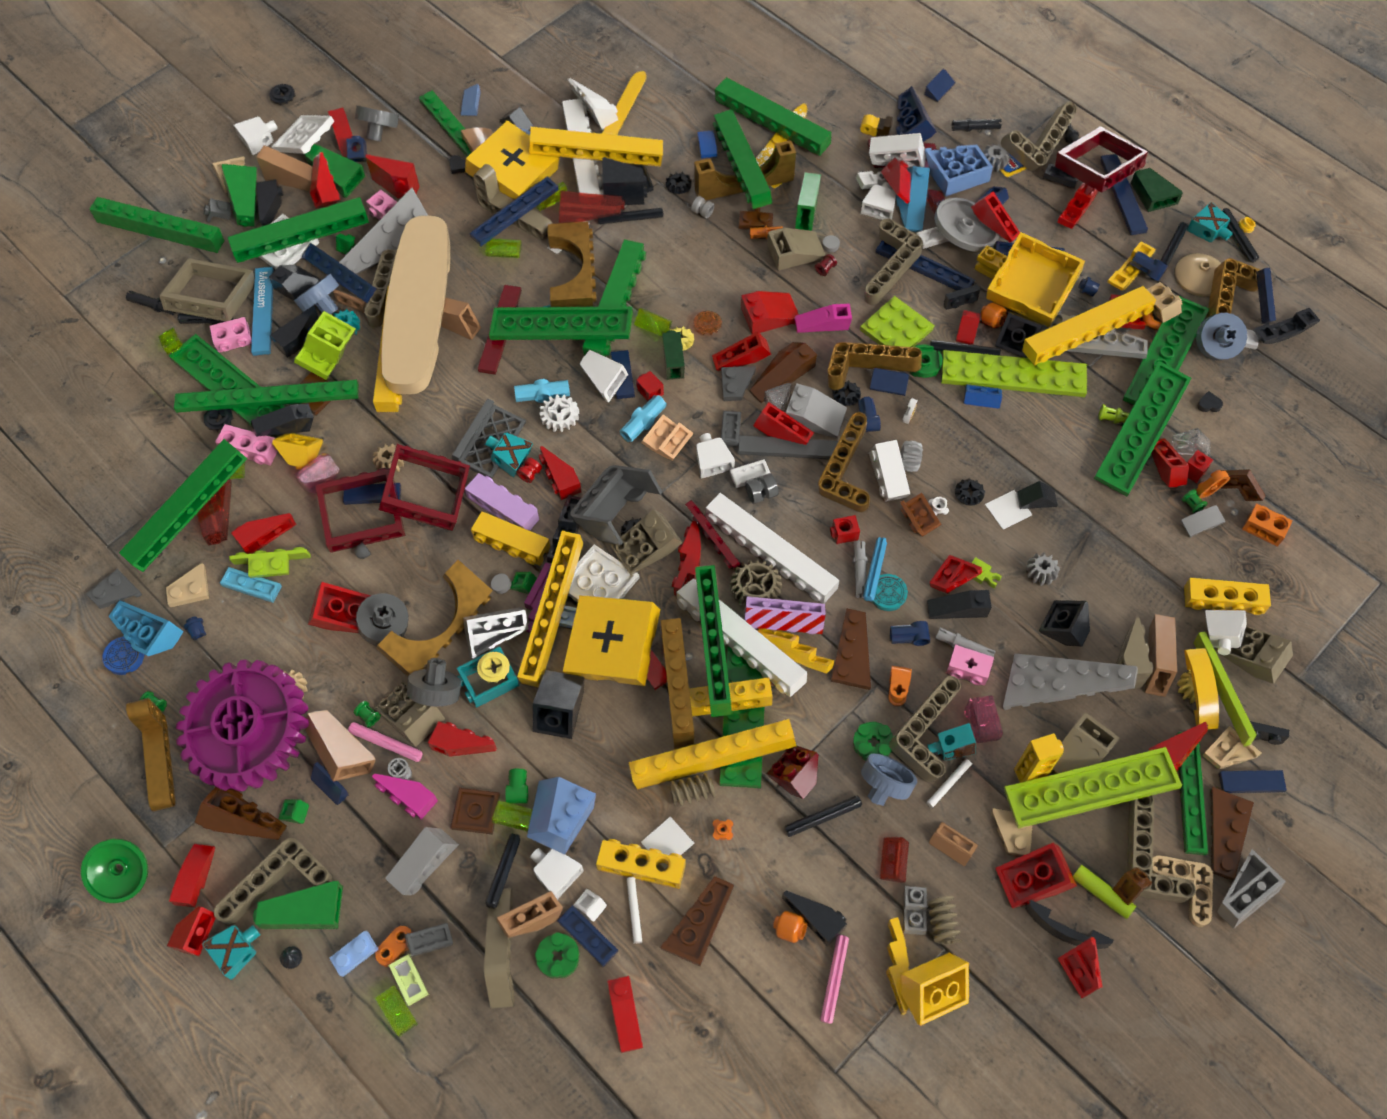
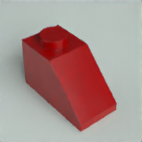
[167,906,216,956]

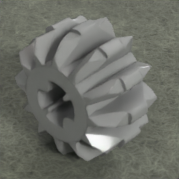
[983,144,1009,172]
[900,440,923,472]
[1026,552,1060,586]

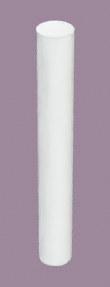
[926,759,972,808]
[626,877,642,944]

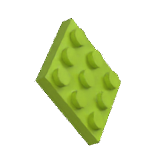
[860,296,935,347]

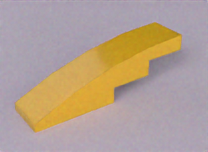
[757,629,834,674]
[886,917,909,1015]

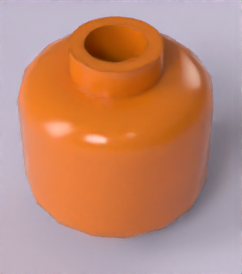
[981,302,1008,328]
[773,911,807,943]

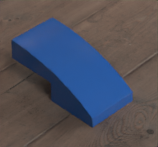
[697,131,718,158]

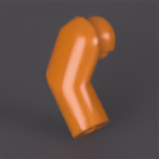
[1141,312,1162,331]

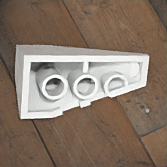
[568,78,618,130]

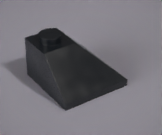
[269,265,322,301]
[995,311,1042,358]
[1039,600,1090,647]

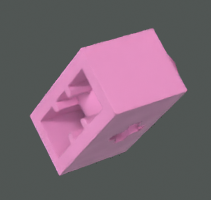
[946,645,994,686]

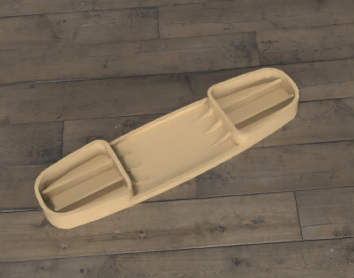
[382,216,450,394]

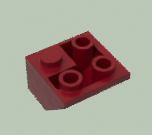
[766,746,819,799]

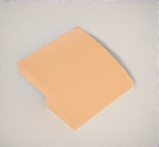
[641,415,694,461]

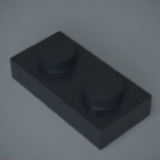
[1043,163,1078,189]
[943,284,981,310]
[1250,721,1290,745]

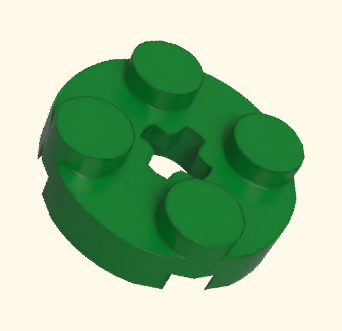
[910,344,943,378]
[853,722,893,761]
[535,932,580,979]

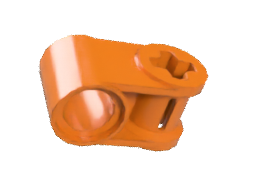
[888,666,912,706]

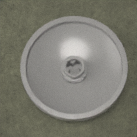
[934,198,999,252]

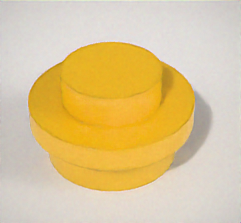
[1238,217,1256,233]

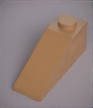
[496,891,563,938]

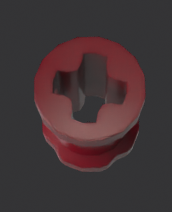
[815,254,837,277]

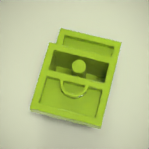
[294,311,356,380]

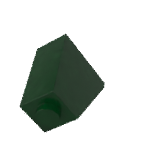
[1131,168,1183,212]
[662,331,685,380]

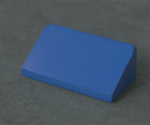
[964,384,1002,409]

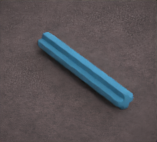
[863,537,887,601]

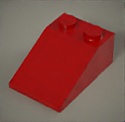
[365,154,420,199]
[741,291,799,334]
[308,582,373,633]
[995,842,1077,908]

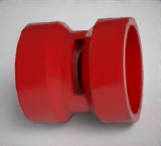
[516,457,542,483]

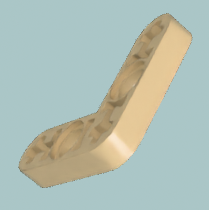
[1152,856,1213,927]

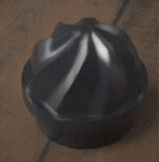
[280,946,303,969]

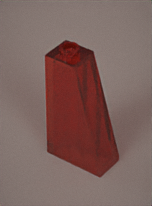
[559,191,625,223]
[197,478,232,546]

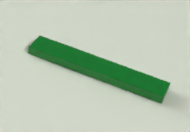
[1176,732,1208,855]

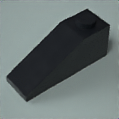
[256,179,284,226]
[270,306,319,358]
[251,404,314,437]
[927,590,992,619]
[782,891,847,946]

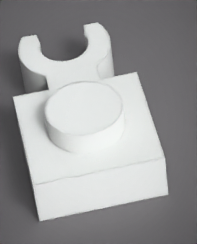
[856,171,887,189]

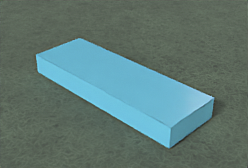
[220,567,282,603]

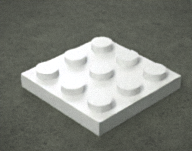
[272,115,334,154]
[259,214,319,269]
[568,544,640,602]

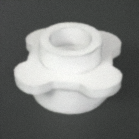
[928,497,949,515]

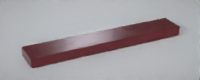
[478,285,522,375]

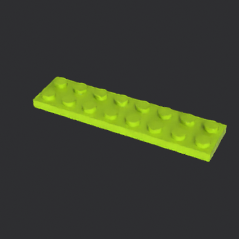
[941,350,1087,397]
[1004,747,1182,828]

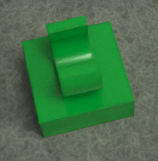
[336,233,355,255]

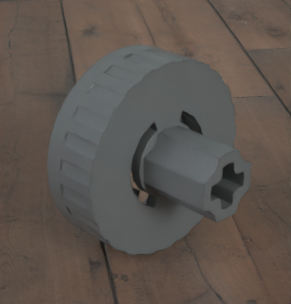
[355,106,399,141]
[356,593,409,646]
[406,658,461,706]

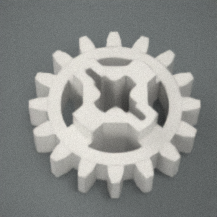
[540,394,579,432]

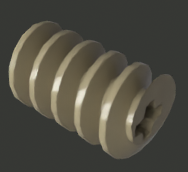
[670,773,716,807]
[927,896,962,945]

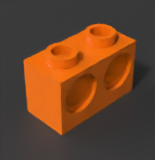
[1242,503,1293,547]

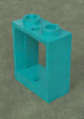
[457,646,520,708]

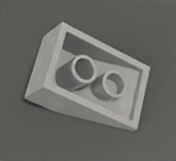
[786,383,847,439]

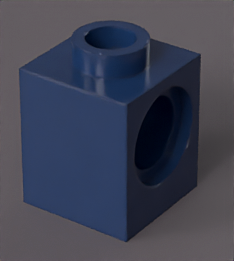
[346,136,367,162]

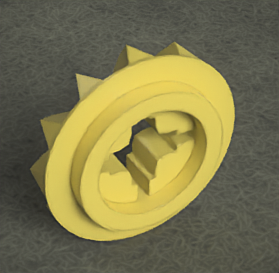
[670,326,694,351]
[477,652,510,683]

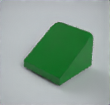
[510,572,537,594]
[278,799,309,824]

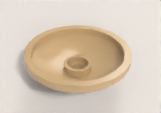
[1174,254,1221,297]

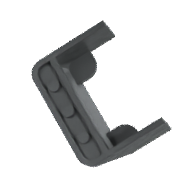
[570,465,662,545]

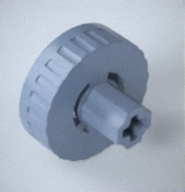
[294,274,339,315]
[1196,313,1248,360]
[861,754,917,806]

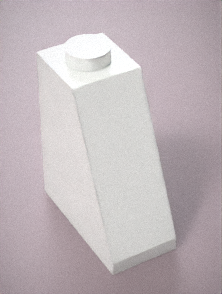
[580,350,628,403]

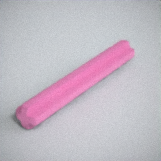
[348,722,423,762]
[820,935,849,1024]

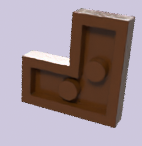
[1221,469,1266,501]

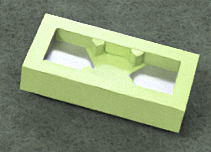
[389,954,429,1006]

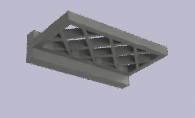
[452,398,526,479]

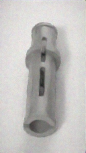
[852,541,868,598]
[935,627,996,657]

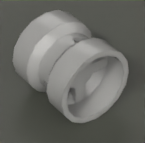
[691,196,715,219]
[388,758,412,780]

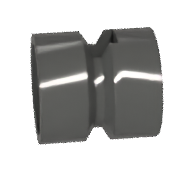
[745,473,779,504]

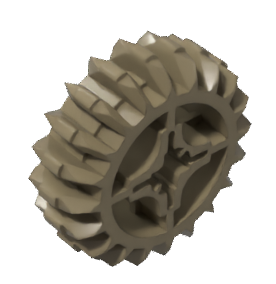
[730,559,782,605]

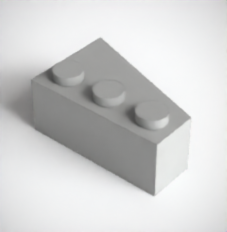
[463,607,528,659]
[385,827,459,895]
[1217,849,1286,929]

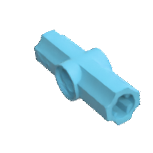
[514,379,570,403]
[620,395,666,442]

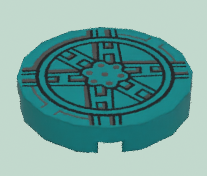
[871,574,908,611]

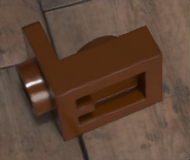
[1112,867,1152,905]

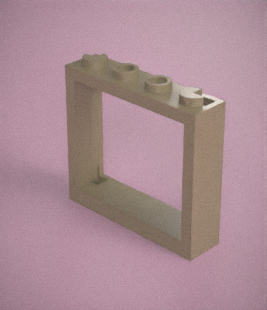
[160,258,255,322]

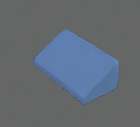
[461,84,480,116]

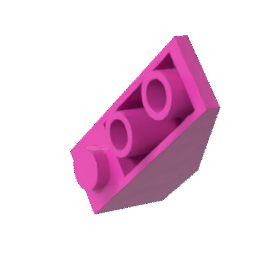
[795,303,852,333]
[372,774,438,820]

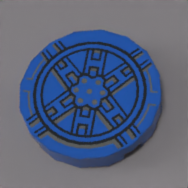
[103,637,144,675]

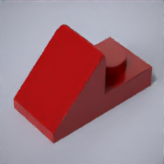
[956,310,981,345]

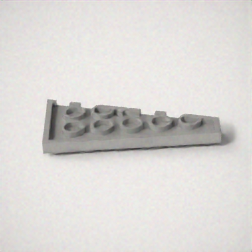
[340,188,428,274]
[1039,311,1147,359]
[1003,653,1138,710]

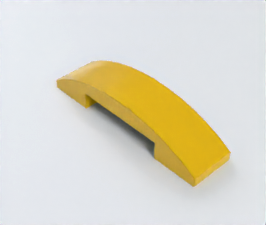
[1107,241,1156,291]
[1184,648,1219,730]

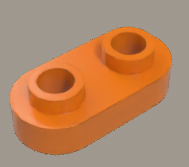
[1196,470,1230,498]
[375,926,413,967]

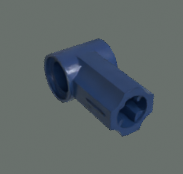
[1130,251,1168,281]
[858,396,881,432]
[890,621,930,646]

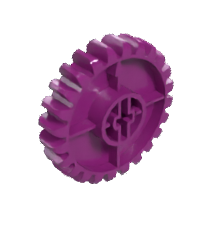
[176,659,309,792]

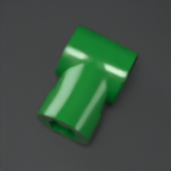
[505,768,528,804]

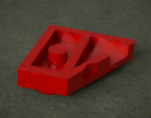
[929,555,983,594]
[1058,937,1102,999]

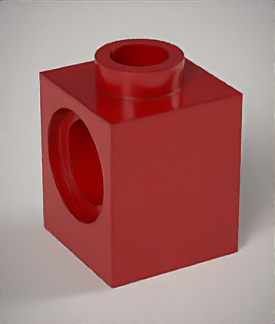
[636,371,664,401]
[1187,450,1213,484]
[830,515,860,544]

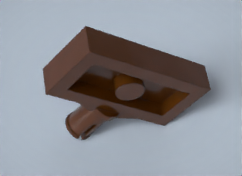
[739,207,773,230]

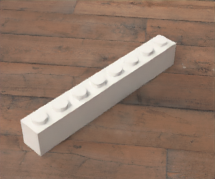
[562,98,604,210]
[706,493,839,604]
[677,578,807,697]

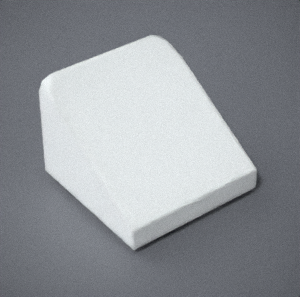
[573,889,606,922]

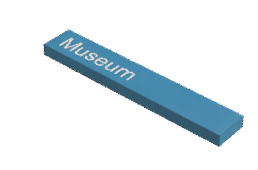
[251,267,274,356]

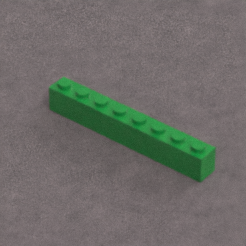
[715,77,832,156]
[712,109,772,209]
[89,197,225,253]
[227,197,369,263]
[583,239,646,357]
[119,439,247,572]
[695,565,732,717]

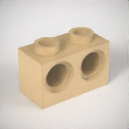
[1147,282,1182,323]

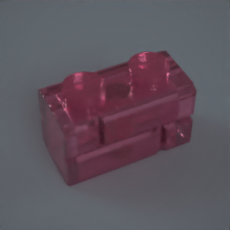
[294,453,340,494]
[965,695,1003,743]

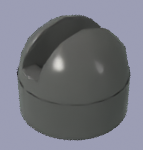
[354,542,371,559]

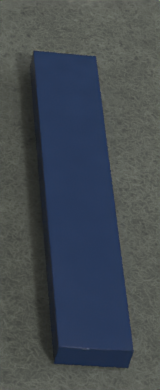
[1100,154,1148,235]
[469,176,559,246]
[875,241,975,291]
[302,242,377,303]

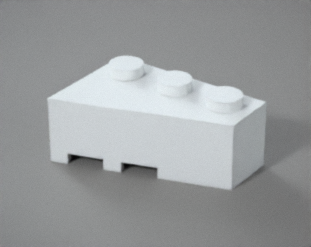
[869,133,926,169]
[868,440,910,502]

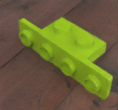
[229,547,311,578]

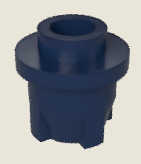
[1078,277,1100,296]
[183,617,206,640]

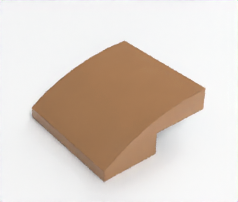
[461,128,493,152]

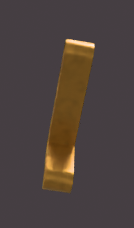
[1207,258,1261,339]
[827,342,922,390]
[818,412,870,512]
[126,698,176,812]

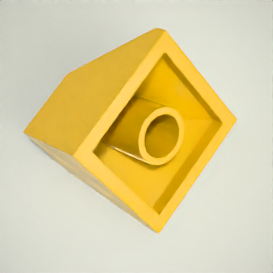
[272,433,323,470]

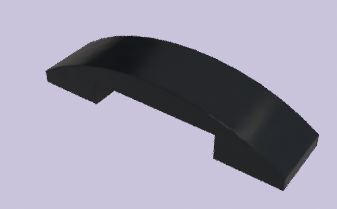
[1253,307,1320,344]
[1025,900,1114,949]

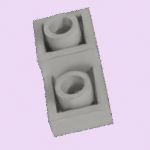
[1181,505,1226,538]
[904,886,927,935]

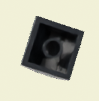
[602,157,647,206]
[533,670,585,739]

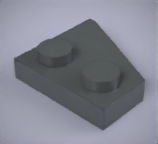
[721,366,756,401]
[86,569,142,609]

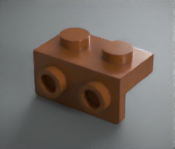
[900,493,942,537]

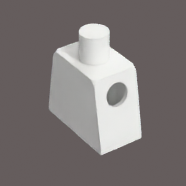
[234,117,278,155]
[861,182,896,220]
[696,433,735,479]
[1205,610,1247,655]
[531,848,583,900]

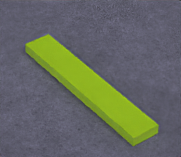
[1194,631,1256,747]

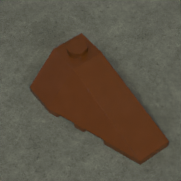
[749,342,817,403]
[194,787,287,840]

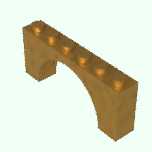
[694,140,796,201]
[548,221,597,307]
[376,560,493,676]
[661,618,694,750]

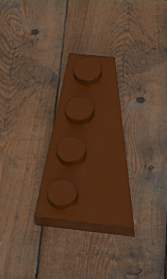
[831,608,871,690]
[1210,787,1254,881]
[660,876,734,966]

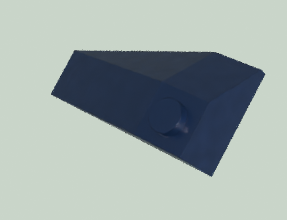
[896,86,937,142]

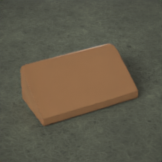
[333,289,366,313]
[929,822,978,866]

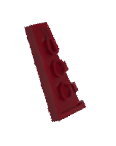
[685,500,741,569]

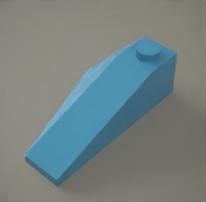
[896,166,930,232]
[108,600,184,656]

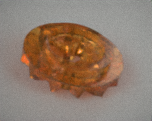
[694,311,722,335]

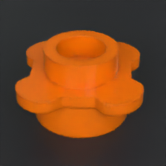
[713,819,733,840]

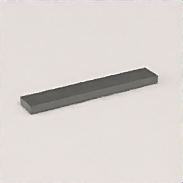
[738,436,847,459]

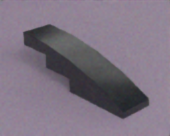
[547,495,581,563]

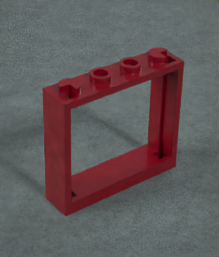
[1055,126,1148,193]
[378,444,470,531]
[316,468,406,553]

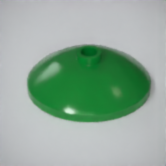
[81,839,148,903]

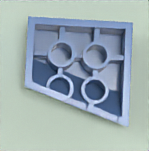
[925,145,993,196]
[527,777,596,855]

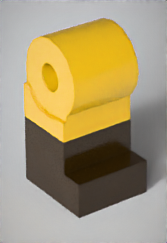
[860,114,893,137]

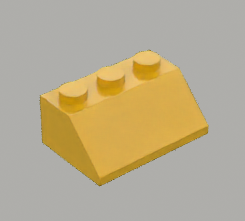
[901,952,969,1026]

